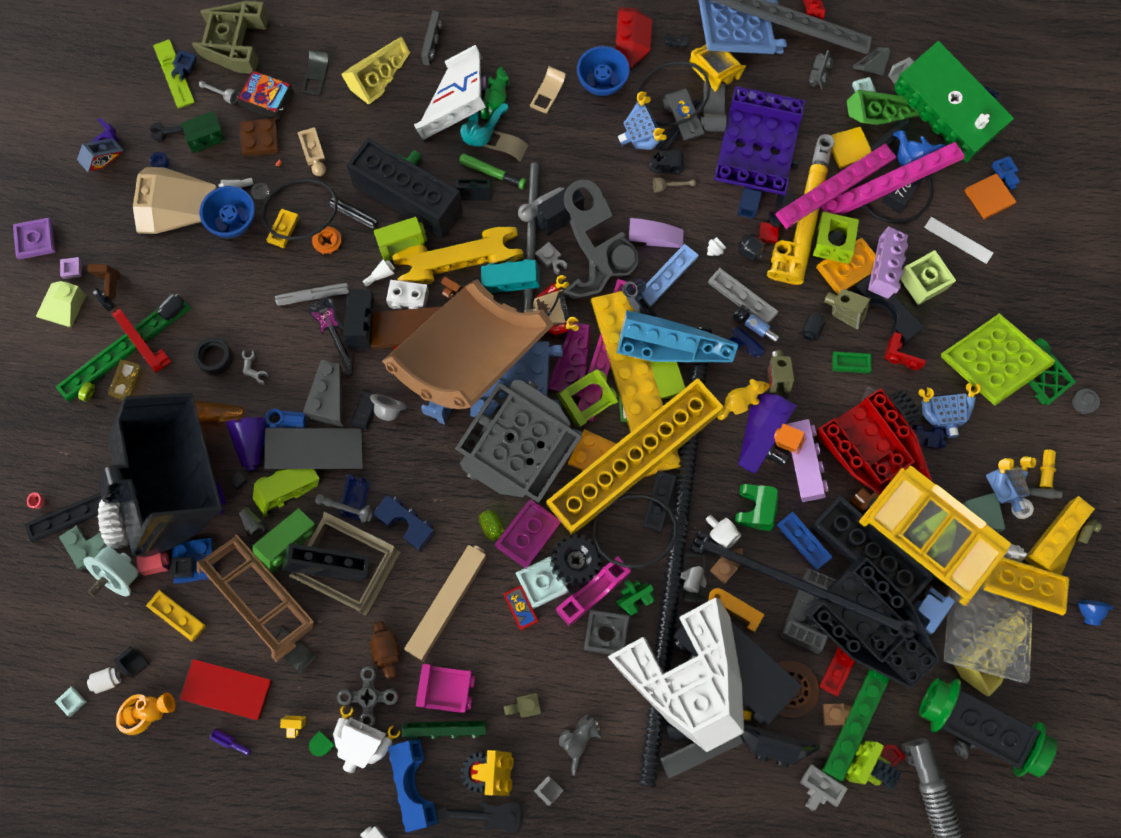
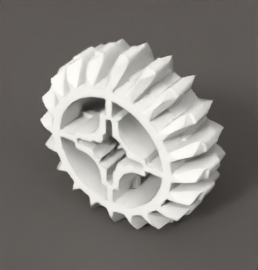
[98,499,130,549]

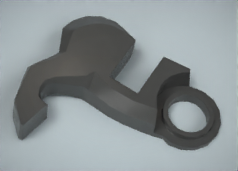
[563,180,639,299]

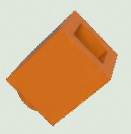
[774,424,807,455]

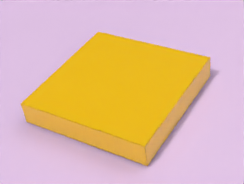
[830,127,872,169]

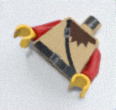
[524,275,579,335]

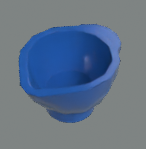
[1078,600,1113,625]

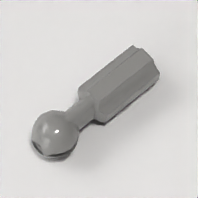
[518,187,564,222]

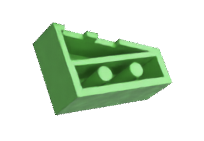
[253,508,315,574]

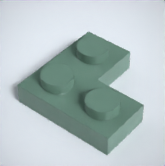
[59,526,115,570]

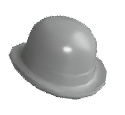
[370,394,408,421]

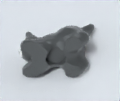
[559,714,602,776]

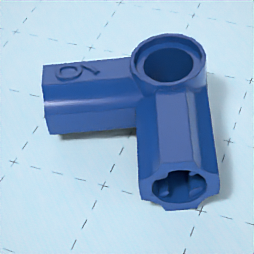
[263,409,306,447]

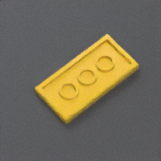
[983,557,1069,615]

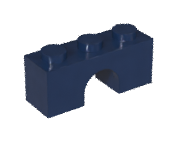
[372,495,435,553]

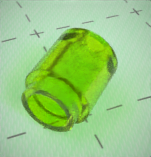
[478,510,504,540]

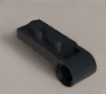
[623,278,657,317]

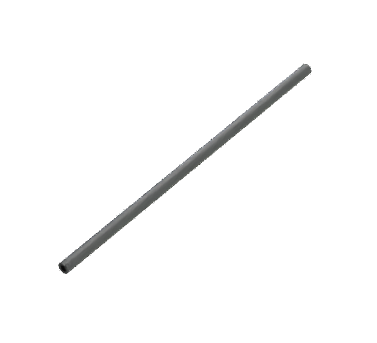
[523,163,539,313]

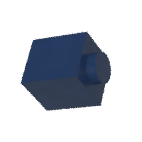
[737,188,762,219]

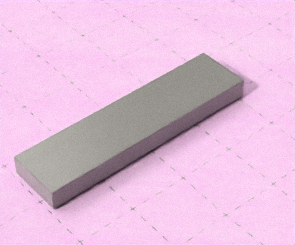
[708,268,779,324]

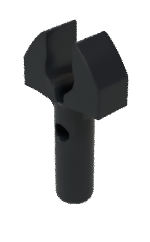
[149,122,184,142]

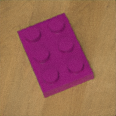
[495,499,561,569]

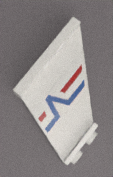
[414,45,485,140]

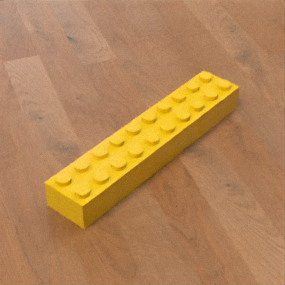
[546,378,724,535]

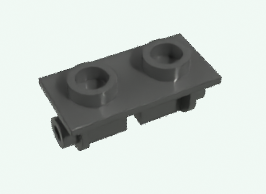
[809,50,833,90]

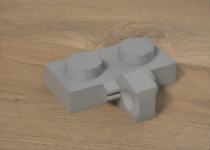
[800,764,848,811]

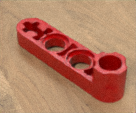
[112,308,172,373]

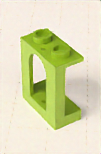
[813,212,859,264]
[556,369,618,427]

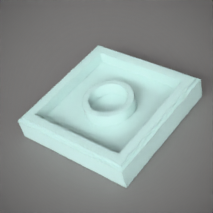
[516,557,569,609]

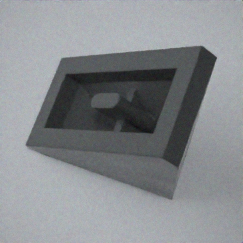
[853,47,890,76]

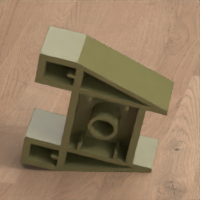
[192,1,269,74]

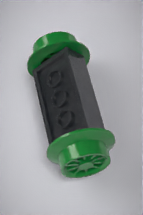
[919,678,1057,777]

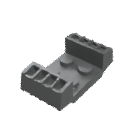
[780,568,836,654]

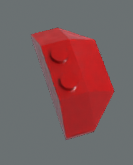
[615,7,652,69]

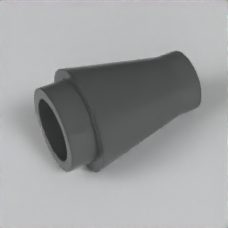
[239,508,265,537]

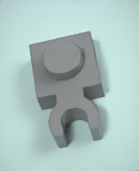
[535,242,567,275]

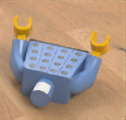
[618,92,666,150]
[919,383,981,438]
[986,456,1036,513]

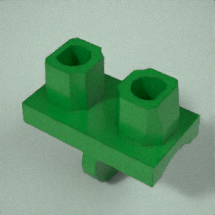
[616,579,655,616]

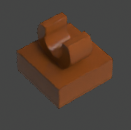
[441,277,464,299]

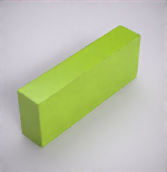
[650,361,685,400]

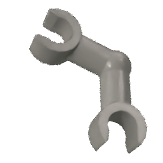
[242,350,269,385]

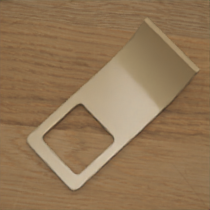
[530,66,566,114]

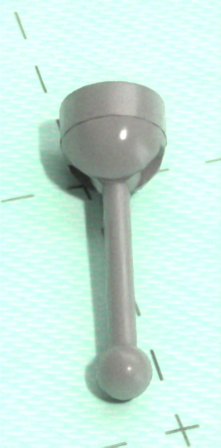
[199,81,239,104]

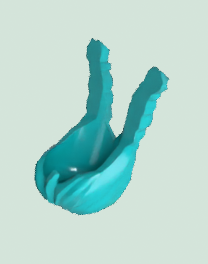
[460,103,508,147]

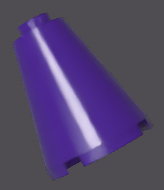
[226,417,266,471]

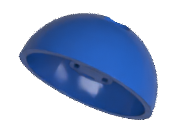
[577,46,629,96]
[199,186,255,238]

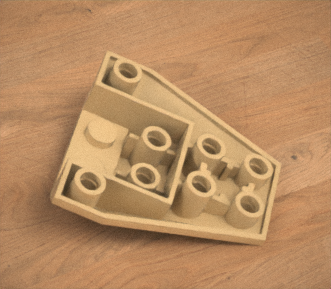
[133,167,216,234]

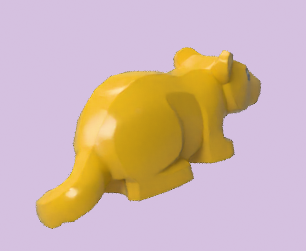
[717,379,770,420]

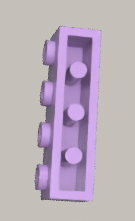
[868,226,908,299]
[786,419,828,502]

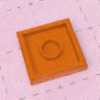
[965,173,1016,219]

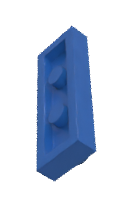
[777,512,832,571]

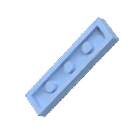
[642,244,698,307]

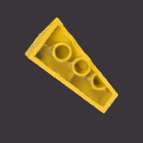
[1024,496,1095,575]

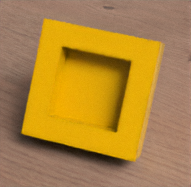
[280,715,306,738]

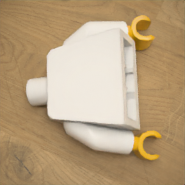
[333,705,400,773]

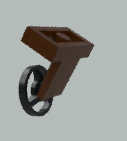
[87,264,120,311]

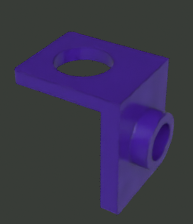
[91,118,119,142]

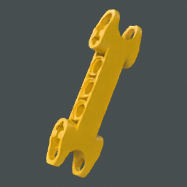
[392,227,524,285]

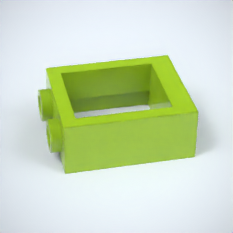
[373,217,427,261]

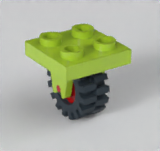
[844,741,901,789]

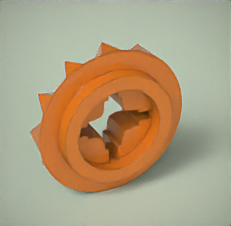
[312,227,342,255]

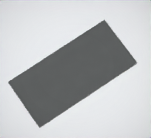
[265,428,363,469]

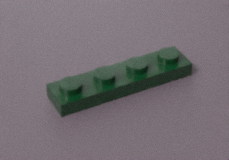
[402,720,487,739]

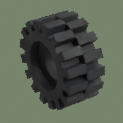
[888,390,920,425]

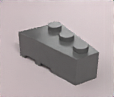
[303,359,344,428]

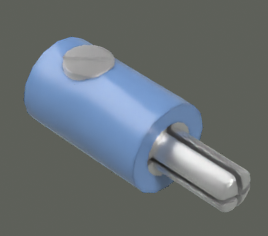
[744,314,779,342]

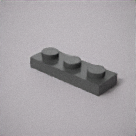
[421,11,443,66]

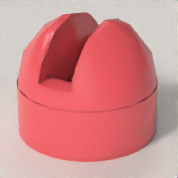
[27,492,46,509]

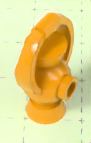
[116,692,175,735]

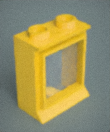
[689,44,746,92]

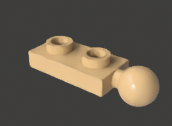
[298,127,326,176]

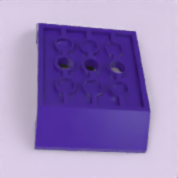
[714,86,805,195]

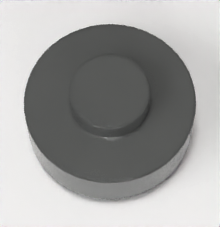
[1072,389,1100,414]

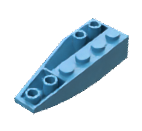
[617,310,738,362]

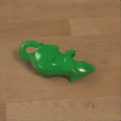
[481,67,510,120]

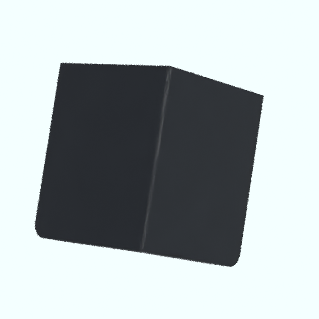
[113,646,150,678]

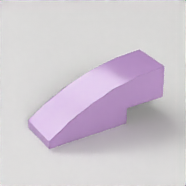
[629,218,684,248]

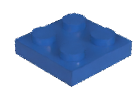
[172,538,215,584]

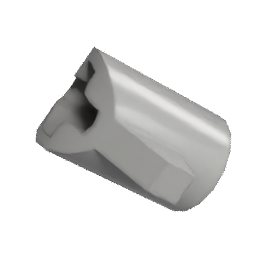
[680,566,707,593]

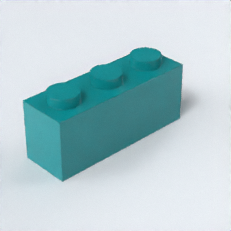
[481,259,540,293]

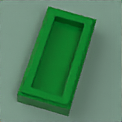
[832,351,871,373]

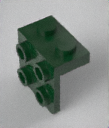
[181,111,226,153]

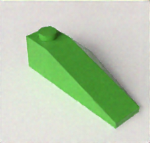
[847,89,919,125]

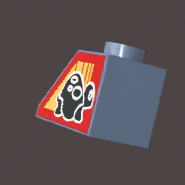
[77,138,123,172]

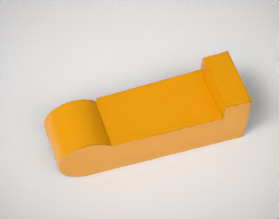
[708,588,765,635]

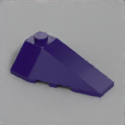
[738,393,796,474]

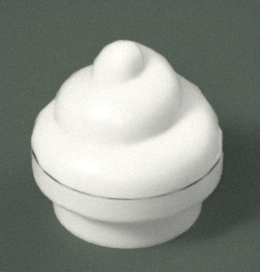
[707,237,726,256]

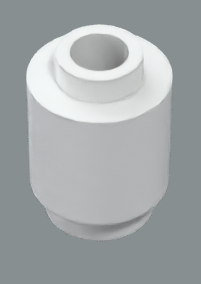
[87,667,121,694]

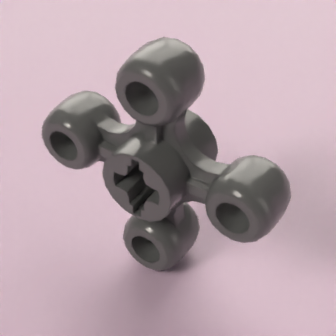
[337,665,399,727]

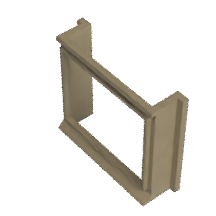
[289,512,401,616]

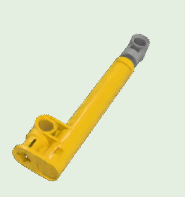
[767,134,834,285]

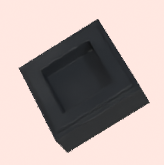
[172,556,194,579]

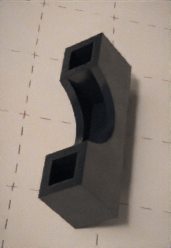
[853,275,924,347]

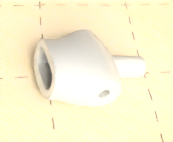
[706,515,741,549]

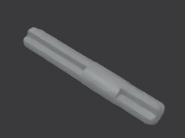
[275,283,349,306]

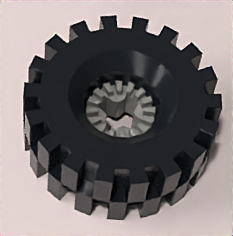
[550,534,602,587]

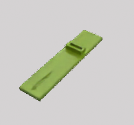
[153,39,195,109]

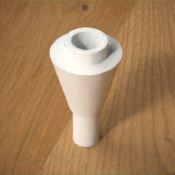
[218,178,254,189]
[363,259,395,287]

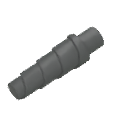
[1028,488,1062,500]

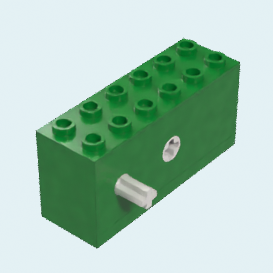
[894,41,1014,163]

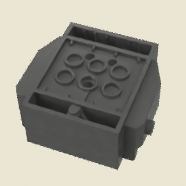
[455,380,582,503]

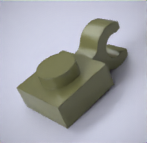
[504,693,541,719]

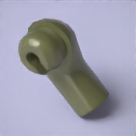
[1078,519,1102,544]

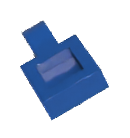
[992,156,1020,190]

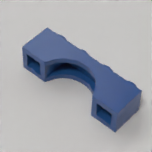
[388,739,438,832]

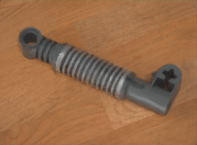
[901,738,963,838]

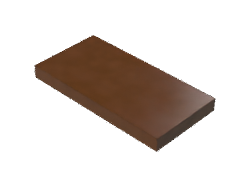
[370,307,441,349]

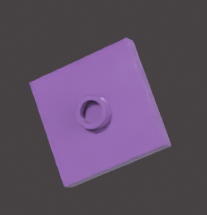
[13,217,55,260]

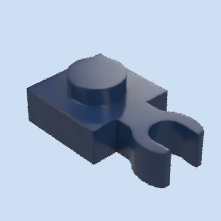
[171,50,197,82]

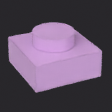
[60,257,82,279]

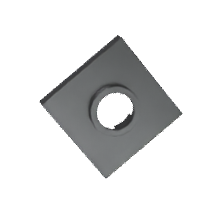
[584,610,630,655]

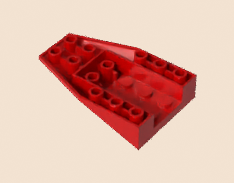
[816,388,932,496]

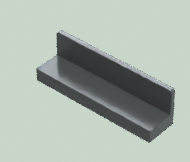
[659,735,743,779]

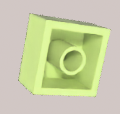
[900,250,956,305]

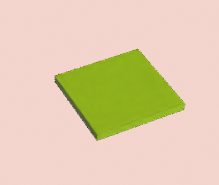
[941,313,1055,406]

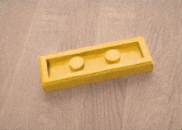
[146,590,206,642]

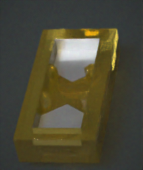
[108,360,141,400]

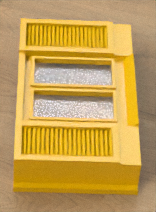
[859,465,1011,606]

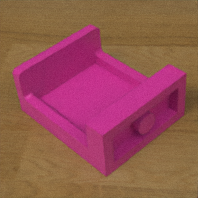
[416,664,475,714]

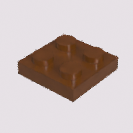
[240,118,279,156]

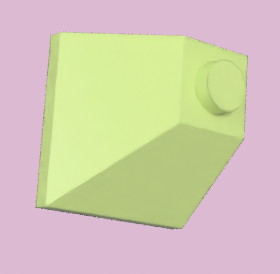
[36,281,86,328]

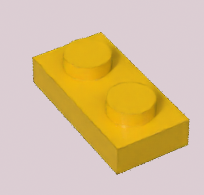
[266,209,299,248]

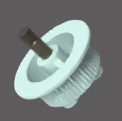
[83,546,138,597]

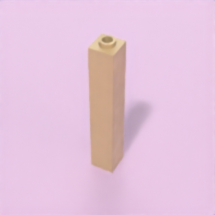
[404,545,487,662]

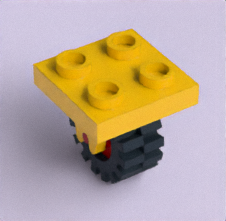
[461,750,513,796]

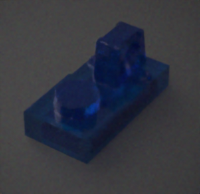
[730,326,767,357]

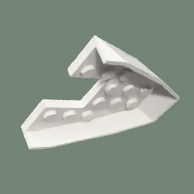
[608,597,744,752]

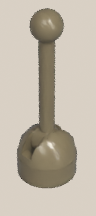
[653,178,697,192]

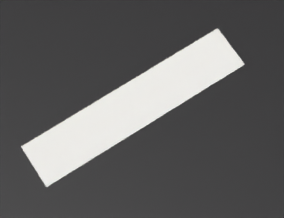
[924,217,993,264]

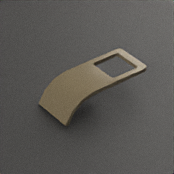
[483,131,528,161]

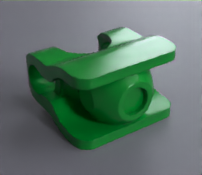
[735,484,778,531]

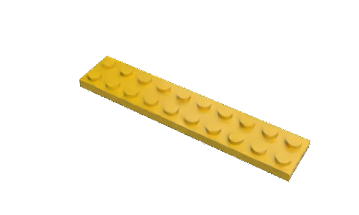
[591,291,680,477]

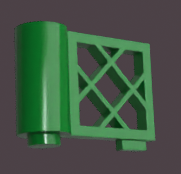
[1028,338,1076,405]

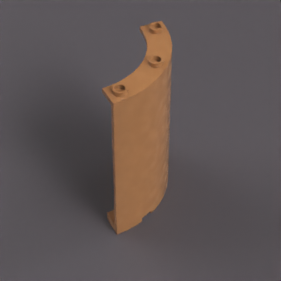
[382,279,554,409]

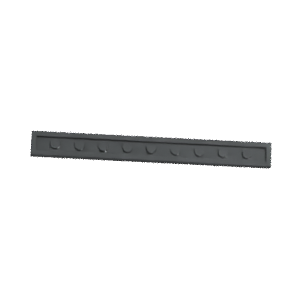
[710,0,872,54]

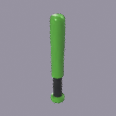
[459,154,527,189]

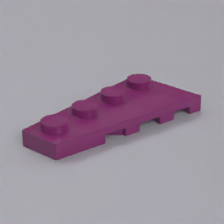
[548,322,591,399]

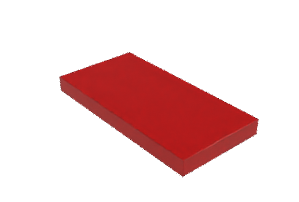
[180,659,272,721]

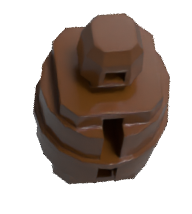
[370,621,400,679]

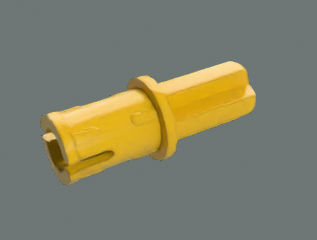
[1040,450,1056,489]

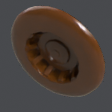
[777,660,819,718]

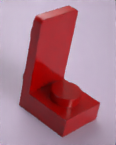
[803,0,825,20]
[884,332,926,370]

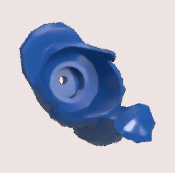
[893,130,946,167]

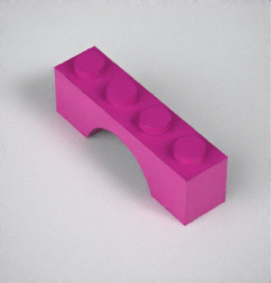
[556,556,631,627]

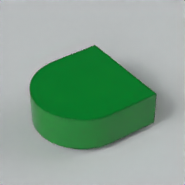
[309,730,335,757]

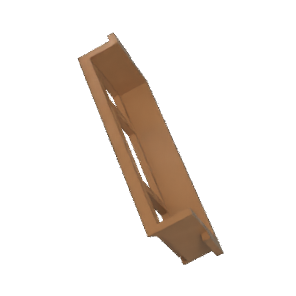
[197,534,314,662]

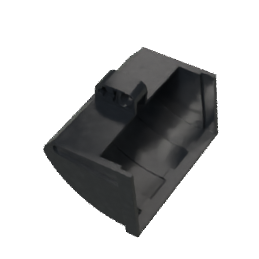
[99,393,222,557]

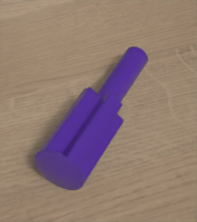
[210,728,251,755]

